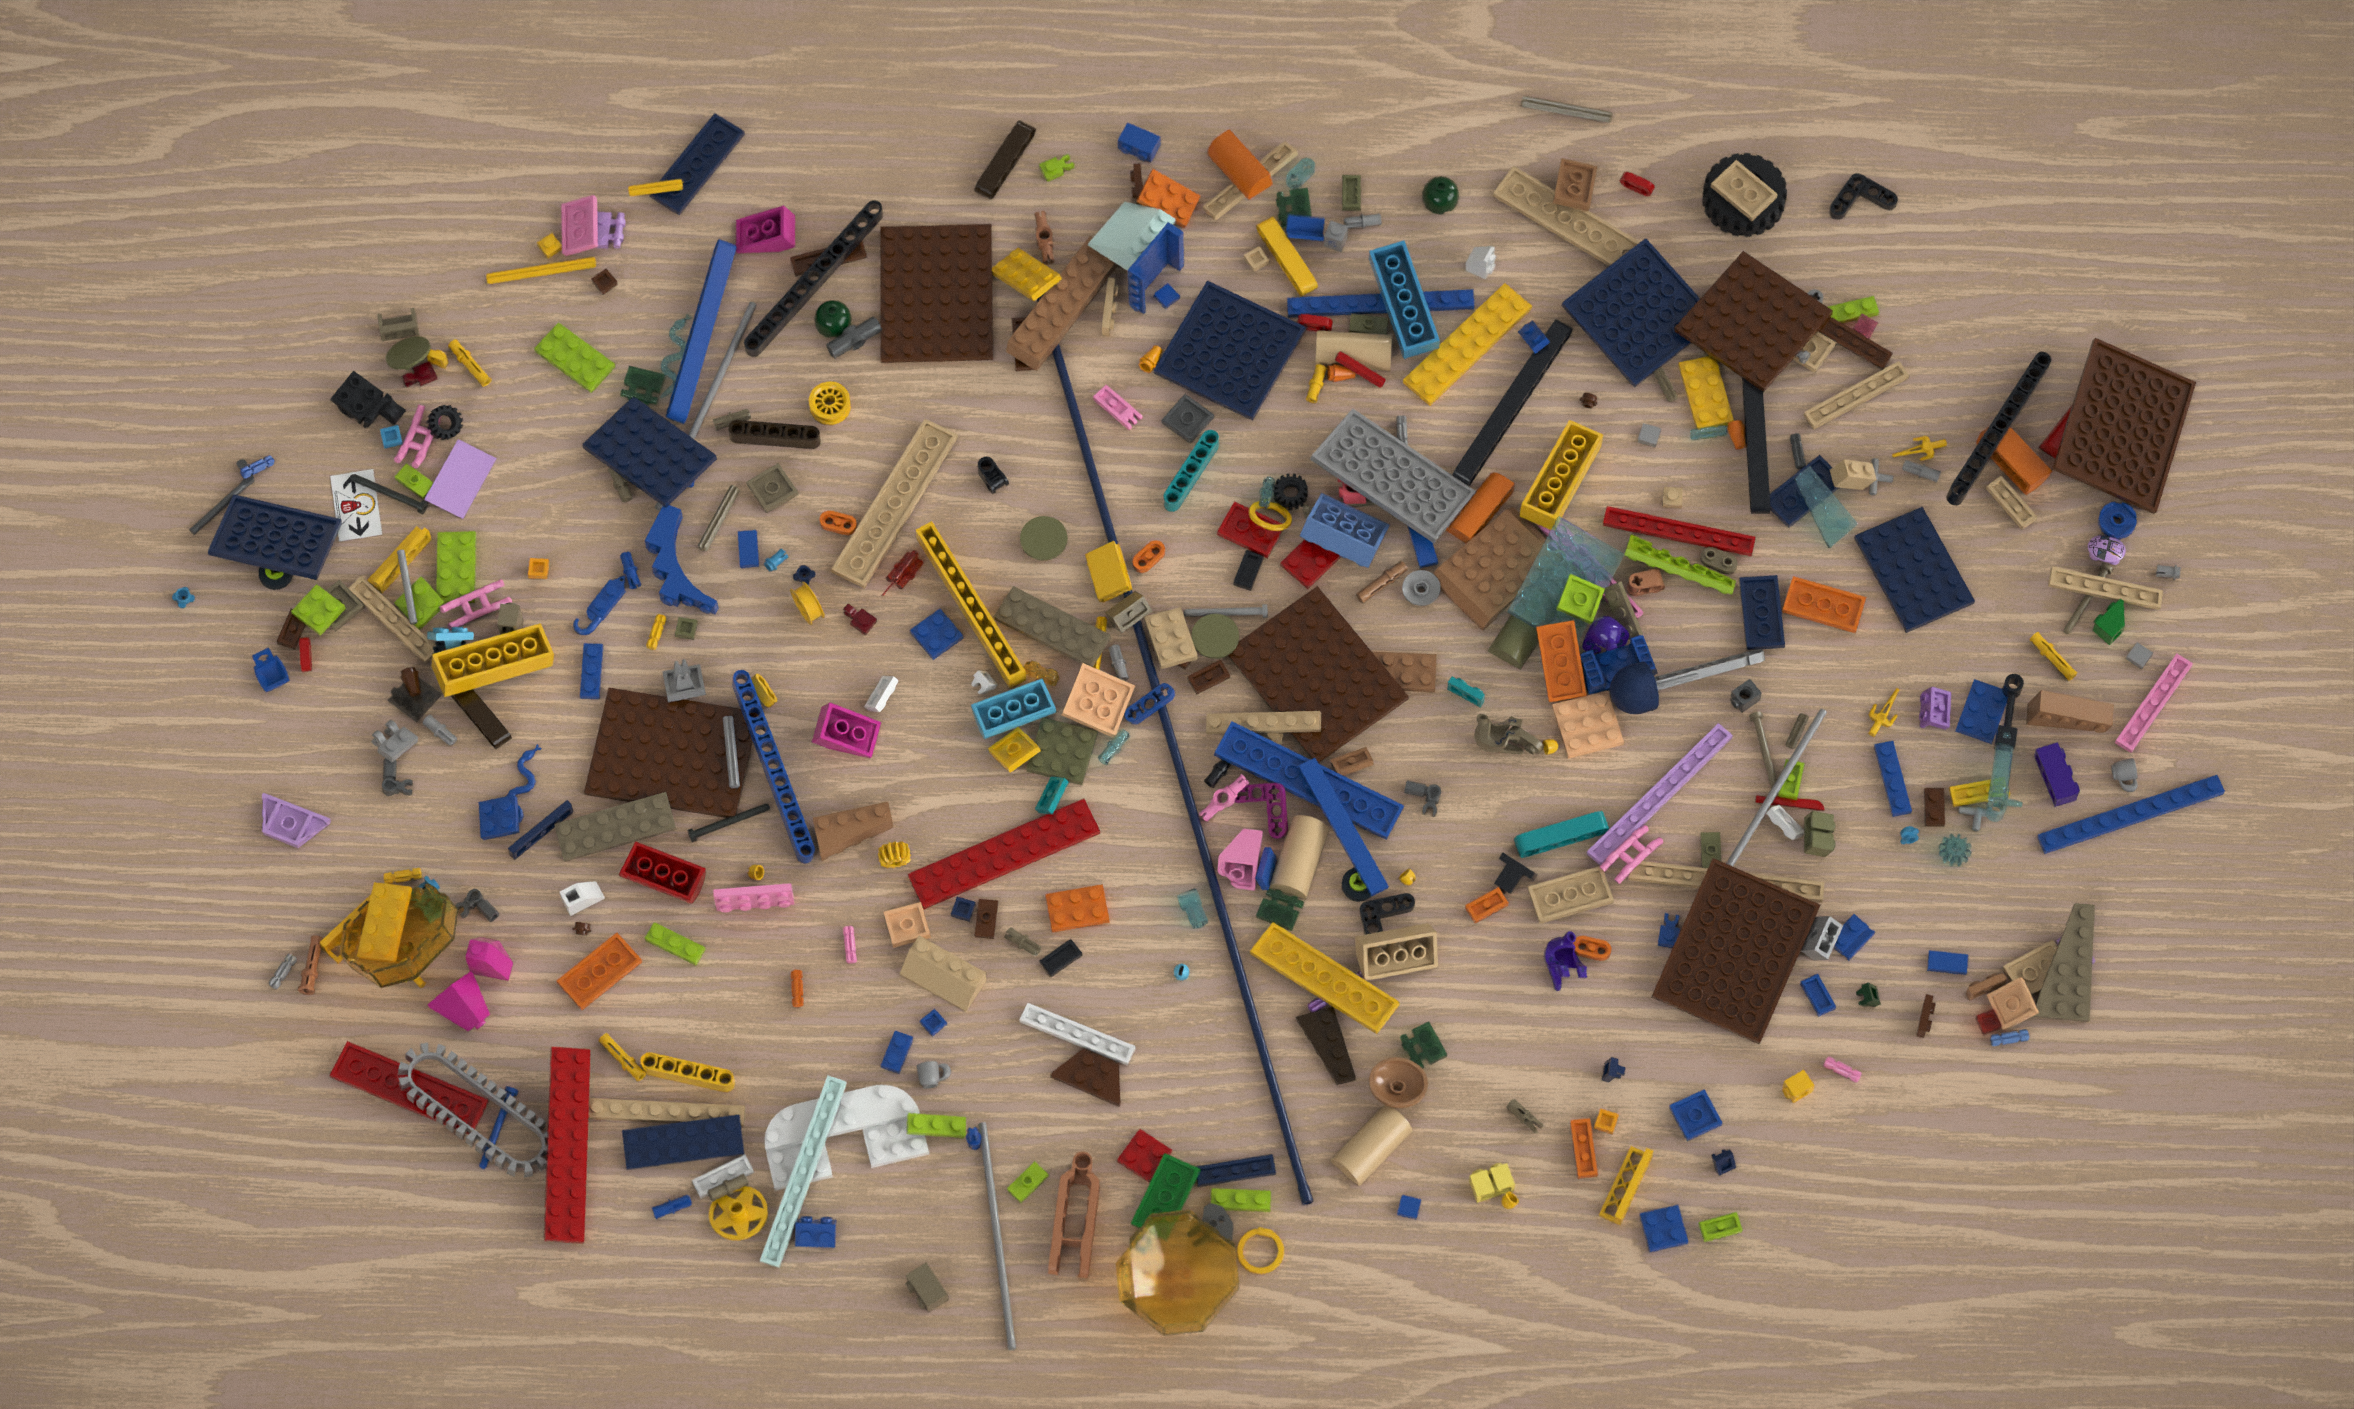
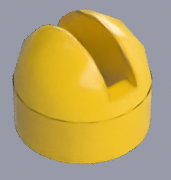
[1542,739,1558,755]
[747,864,764,880]
[1398,868,1416,886]
[1501,1192,1519,1209]

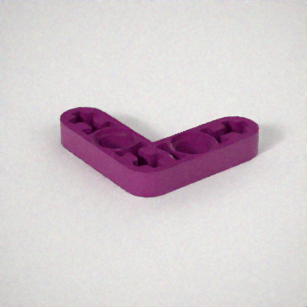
[1235,783,1288,839]

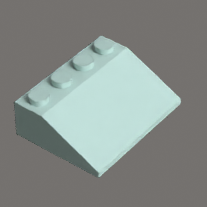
[1088,202,1176,271]

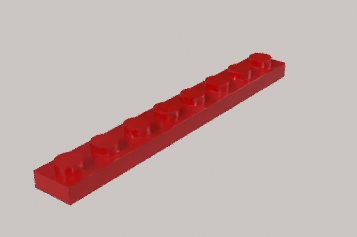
[1603,506,1756,557]

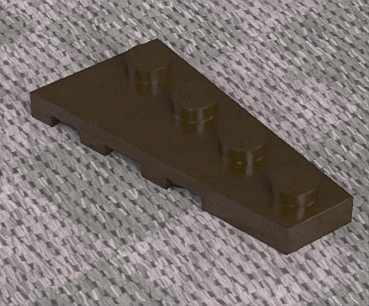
[1296,1007,1356,1085]

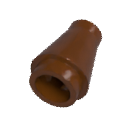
[400,667,421,697]

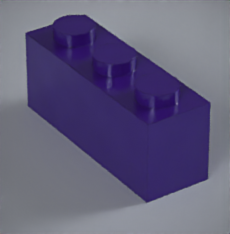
[2034,742,2080,807]

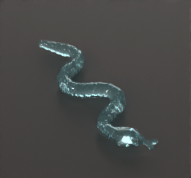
[660,314,692,398]

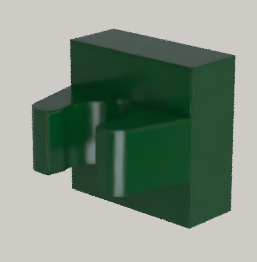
[1856,983,1881,1007]

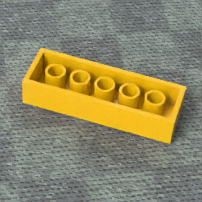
[1520,420,1603,531]
[431,623,554,697]

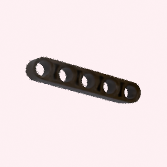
[974,120,1036,200]
[728,420,821,449]
[451,689,512,750]

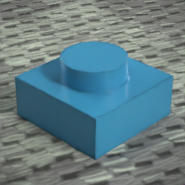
[380,425,403,449]

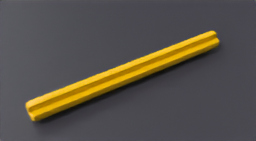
[486,257,596,284]

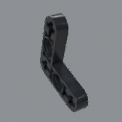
[1830,173,1898,220]
[1360,893,1415,935]

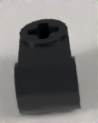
[978,456,1009,494]

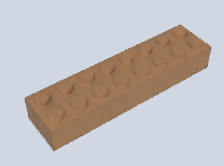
[1006,236,1119,371]

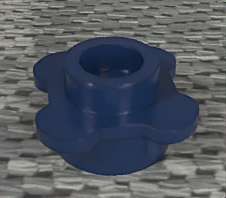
[793,565,816,585]

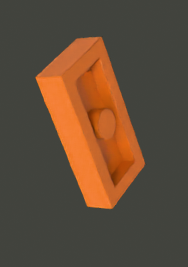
[1465,887,1509,924]

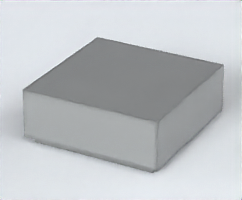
[1638,423,1661,447]
[2126,642,2153,669]

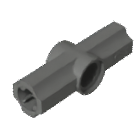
[826,317,882,358]

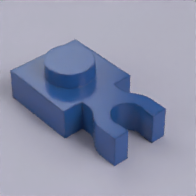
[1658,913,1680,948]

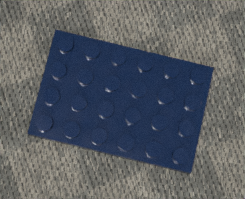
[582,396,717,508]
[208,494,342,580]
[1854,506,1975,633]

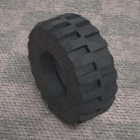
[1702,153,1787,237]

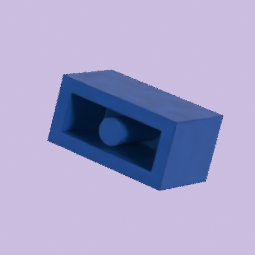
[1118,122,1161,163]

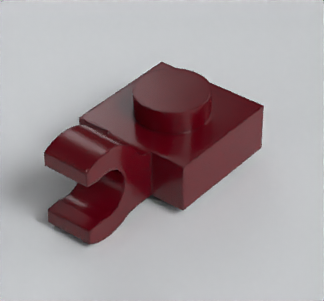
[402,361,438,387]
[843,604,877,636]

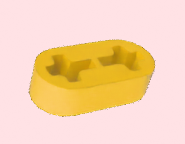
[751,673,777,708]

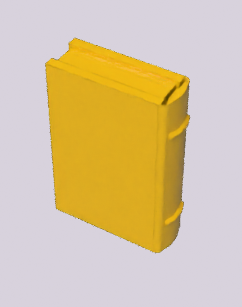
[1085,541,1132,603]

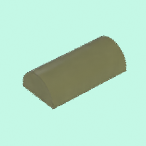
[1488,588,1559,670]

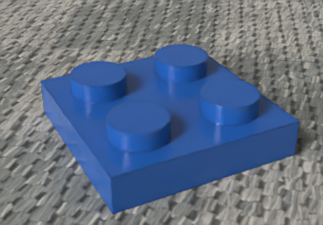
[910,609,964,660]
[479,795,520,840]
[1669,1089,1723,1141]
[1639,1205,1689,1253]

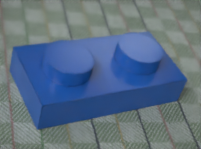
[1518,320,1550,354]
[881,1031,914,1074]

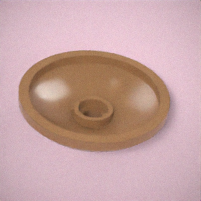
[1369,1058,1428,1108]

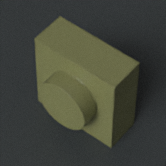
[675,617,698,640]

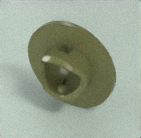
[386,336,431,370]
[1020,516,1068,561]
[1191,614,1239,659]

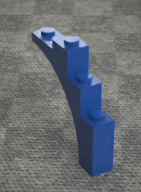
[645,505,719,614]

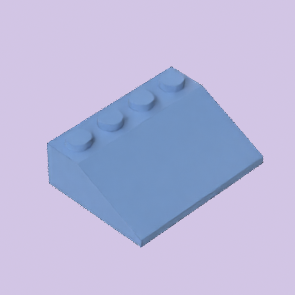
[1300,493,1390,568]

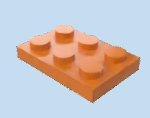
[1136,169,1201,228]
[1045,884,1110,933]

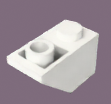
[1465,246,1496,279]
[559,881,605,916]

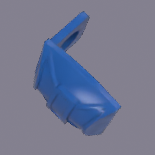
[252,648,290,692]

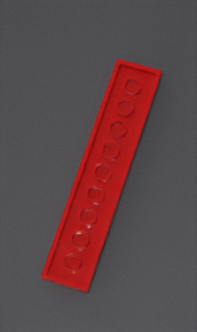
[908,799,1100,910]
[544,1047,591,1244]

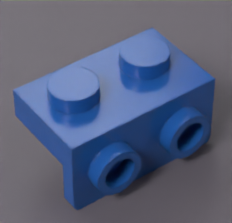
[795,1216,837,1248]

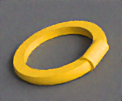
[1248,500,1292,531]
[1237,1227,1284,1274]

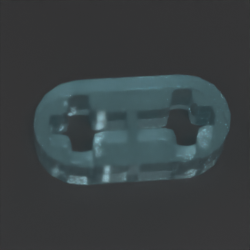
[1286,158,1315,189]

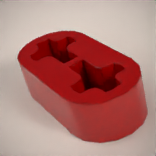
[1619,171,1655,197]
[1297,314,1333,332]
[299,637,312,672]

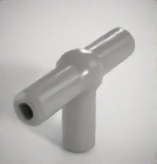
[1869,458,1893,495]
[1959,806,1998,831]

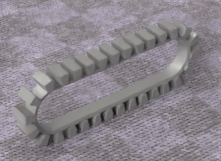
[398,1043,547,1178]

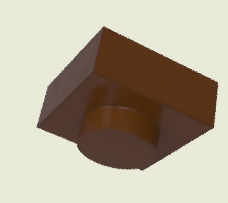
[591,269,618,295]

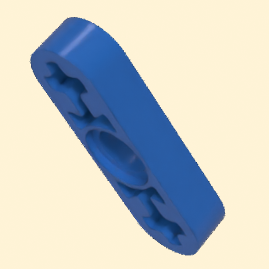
[1125,683,1175,725]

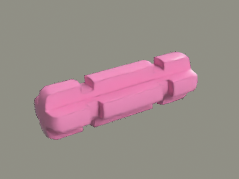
[843,926,857,964]
[1824,1057,1862,1083]

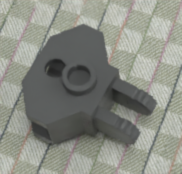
[1187,1203,1234,1247]

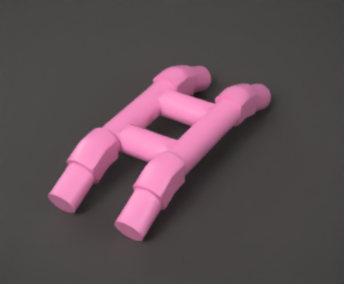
[394,404,441,468]
[440,579,512,630]
[1600,825,1663,884]

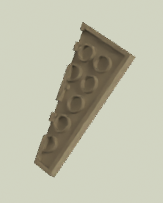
[2032,903,2095,1022]

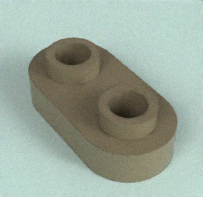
[1700,547,1737,575]
[1510,726,1544,755]

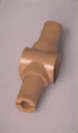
[1034,211,1055,265]

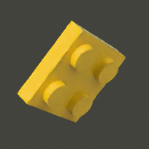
[988,727,1041,773]

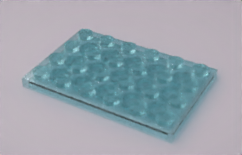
[1507,516,1624,642]

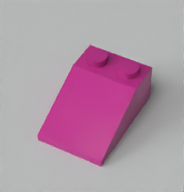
[736,205,795,253]
[812,702,881,758]

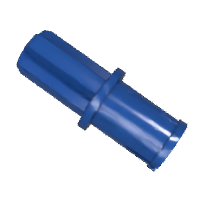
[620,552,641,589]
[966,1127,982,1150]
[652,1195,692,1219]

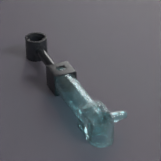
[1985,674,2024,822]

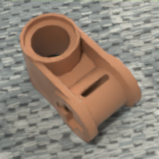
[1627,569,1665,596]

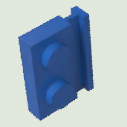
[1834,914,1875,961]

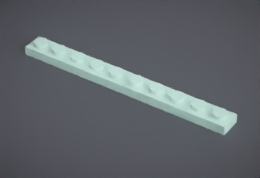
[760,1075,847,1268]

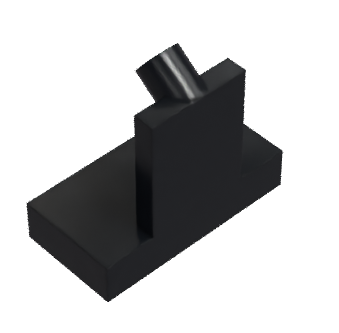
[1494,853,1538,895]

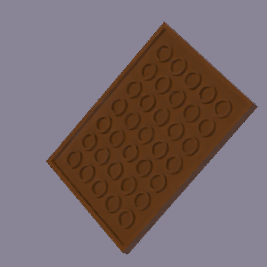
[880,224,993,363]
[2052,338,2196,514]
[1228,586,1409,763]
[584,688,758,818]
[1651,858,1820,1045]

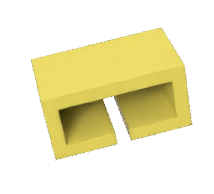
[1469,1163,1515,1203]

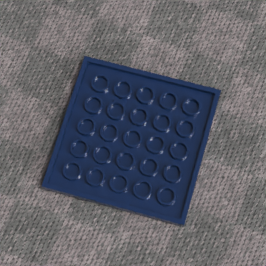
[1561,238,1700,388]
[1154,280,1306,421]

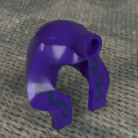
[1582,616,1629,655]
[1544,931,1587,991]

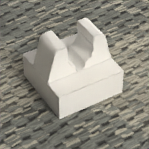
[972,670,998,694]

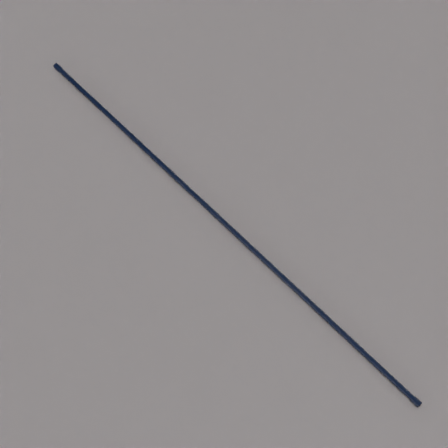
[1037,293,1314,1205]

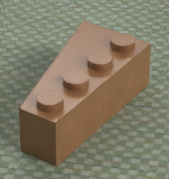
[2026,690,2114,733]
[812,802,893,861]

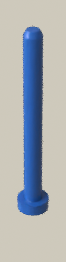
[479,1086,519,1169]

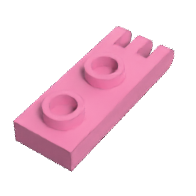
[1093,385,1143,430]

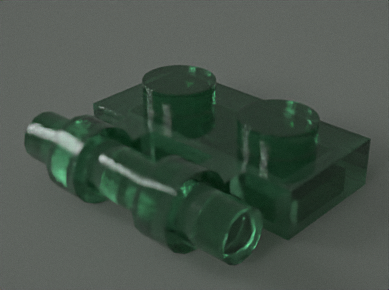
[1276,188,1312,228]
[620,366,666,405]
[1256,888,1305,931]
[1399,1021,1447,1069]

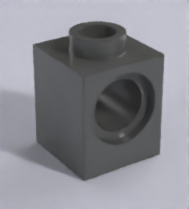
[1730,679,1762,713]

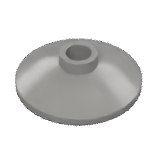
[1402,570,1440,606]

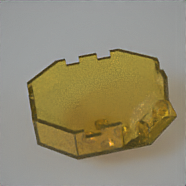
[340,883,458,988]
[1115,1210,1239,1336]

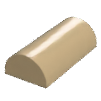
[1315,331,1392,371]
[1269,815,1329,899]
[1330,1105,1413,1187]

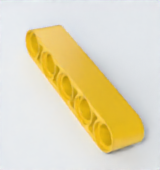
[1256,217,1318,297]
[640,1052,735,1092]

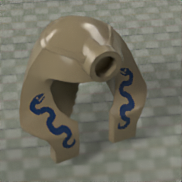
[1474,714,1523,755]

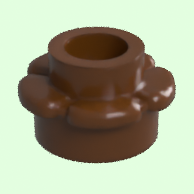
[1580,393,1598,409]
[572,922,591,936]

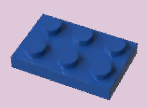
[1955,679,2008,744]

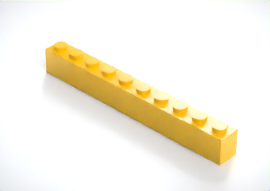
[915,521,1026,689]

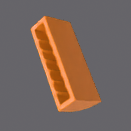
[1208,129,1273,200]
[1976,427,2052,495]
[1446,472,1515,544]

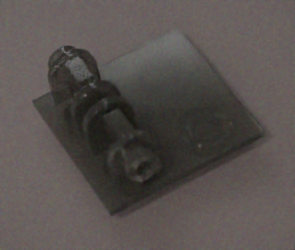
[388,677,442,722]

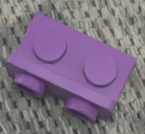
[1919,687,1951,730]

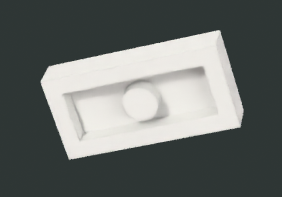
[864,676,898,712]
[1766,805,1804,840]

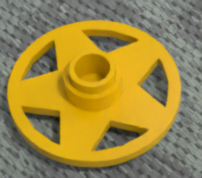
[709,1186,768,1241]

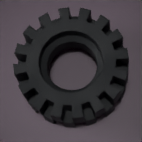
[426,405,463,440]
[1274,473,1308,510]

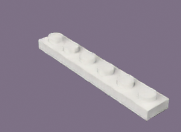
[1020,1003,1135,1066]

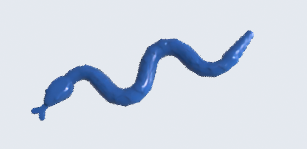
[506,744,542,824]

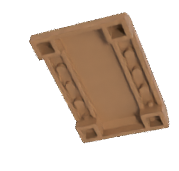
[1433,507,1566,631]

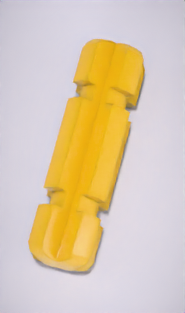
[646,614,666,650]
[383,868,422,884]

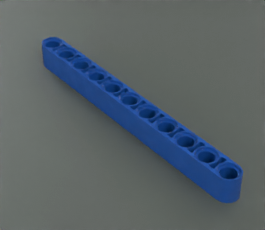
[666,239,737,424]
[732,670,815,864]

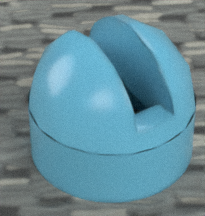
[1174,964,1189,981]

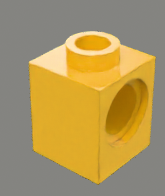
[1782,1069,1815,1103]

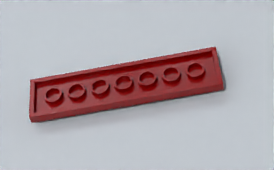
[330,1041,489,1135]

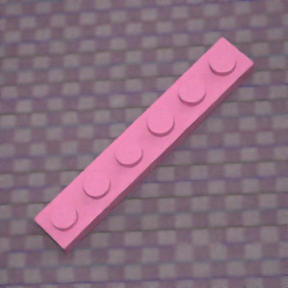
[2115,654,2193,753]

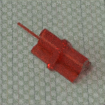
[882,550,924,596]

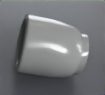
[2111,758,2138,792]
[917,1061,951,1089]

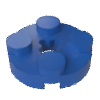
[2098,502,2137,540]

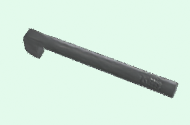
[189,459,255,535]

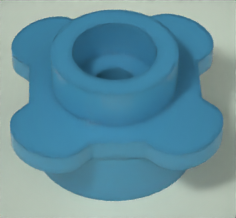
[172,587,195,608]
[1900,826,1919,844]

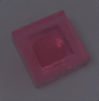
[1853,314,1878,339]

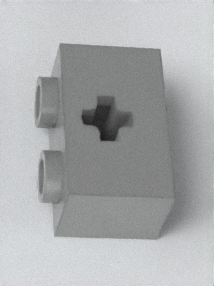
[1801,916,1843,960]

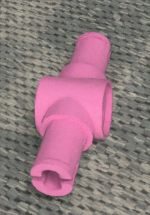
[1199,774,1249,822]

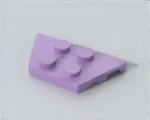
[262,793,331,848]

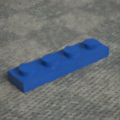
[1874,741,1912,817]

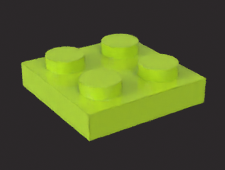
[1556,574,1605,624]
[394,577,446,630]
[291,584,346,636]

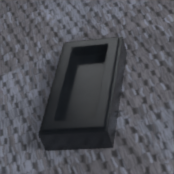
[1233,550,1264,591]
[1040,939,1083,977]

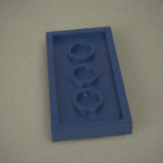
[1770,455,1840,528]
[1739,575,1785,650]

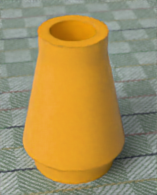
[1139,345,1163,373]

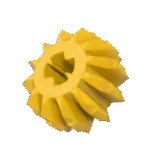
[878,841,911,869]

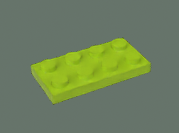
[534,322,616,393]
[436,531,476,603]

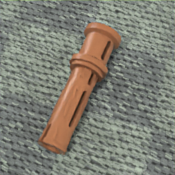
[298,935,323,995]

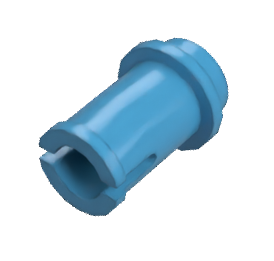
[764,548,788,572]

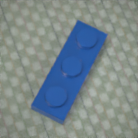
[580,643,604,699]

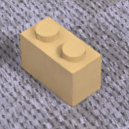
[1830,460,1877,490]

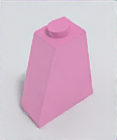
[1218,829,1263,891]

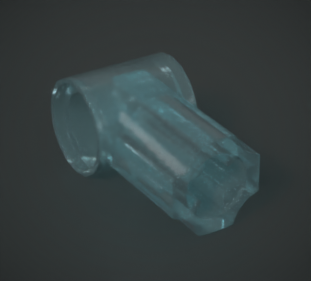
[1177,888,1208,929]

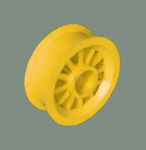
[809,381,851,425]
[790,581,825,625]

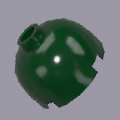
[1422,176,1459,214]
[814,300,852,338]

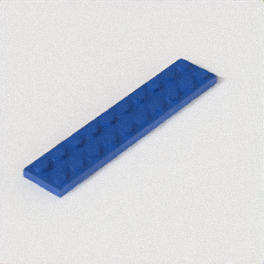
[1214,721,1404,840]

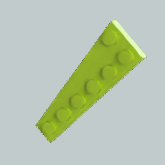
[1624,534,1736,595]

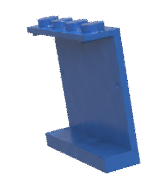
[1128,222,1184,314]

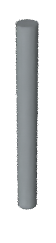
[397,550,418,624]

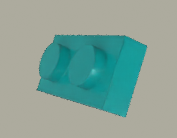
[1447,676,1485,708]
[1035,777,1069,815]

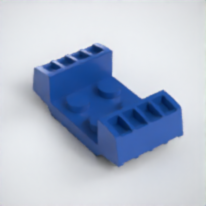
[1580,635,1658,695]

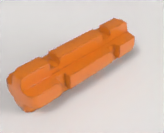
[791,969,804,1008]

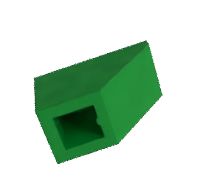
[2093,598,2125,645]

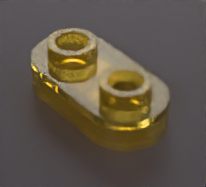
[1023,660,1060,686]

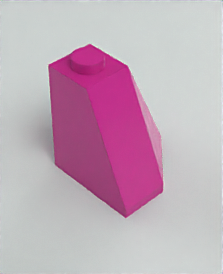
[465,937,513,981]
[427,971,490,1031]

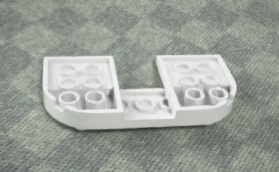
[765,1085,929,1191]

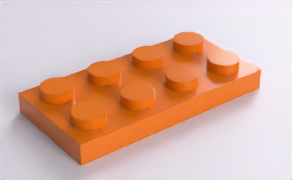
[1782,576,1866,633]
[1536,620,1587,702]
[557,932,642,1010]

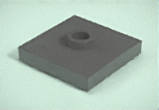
[1161,394,1214,444]

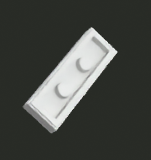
[692,1154,754,1199]

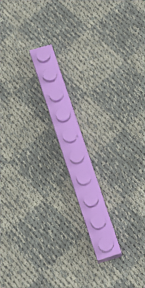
[1587,723,1733,866]

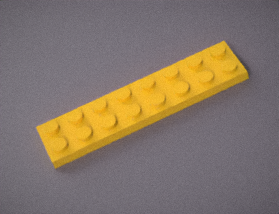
[1403,283,1532,406]
[1250,922,1400,1034]

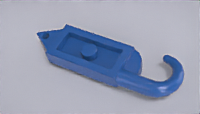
[573,575,626,635]

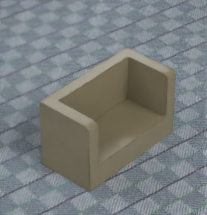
[377,308,419,341]
[1105,591,1152,633]

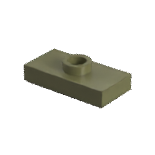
[1342,175,1361,211]
[1349,314,1388,334]
[1700,832,1722,868]

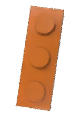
[1570,1118,1598,1179]

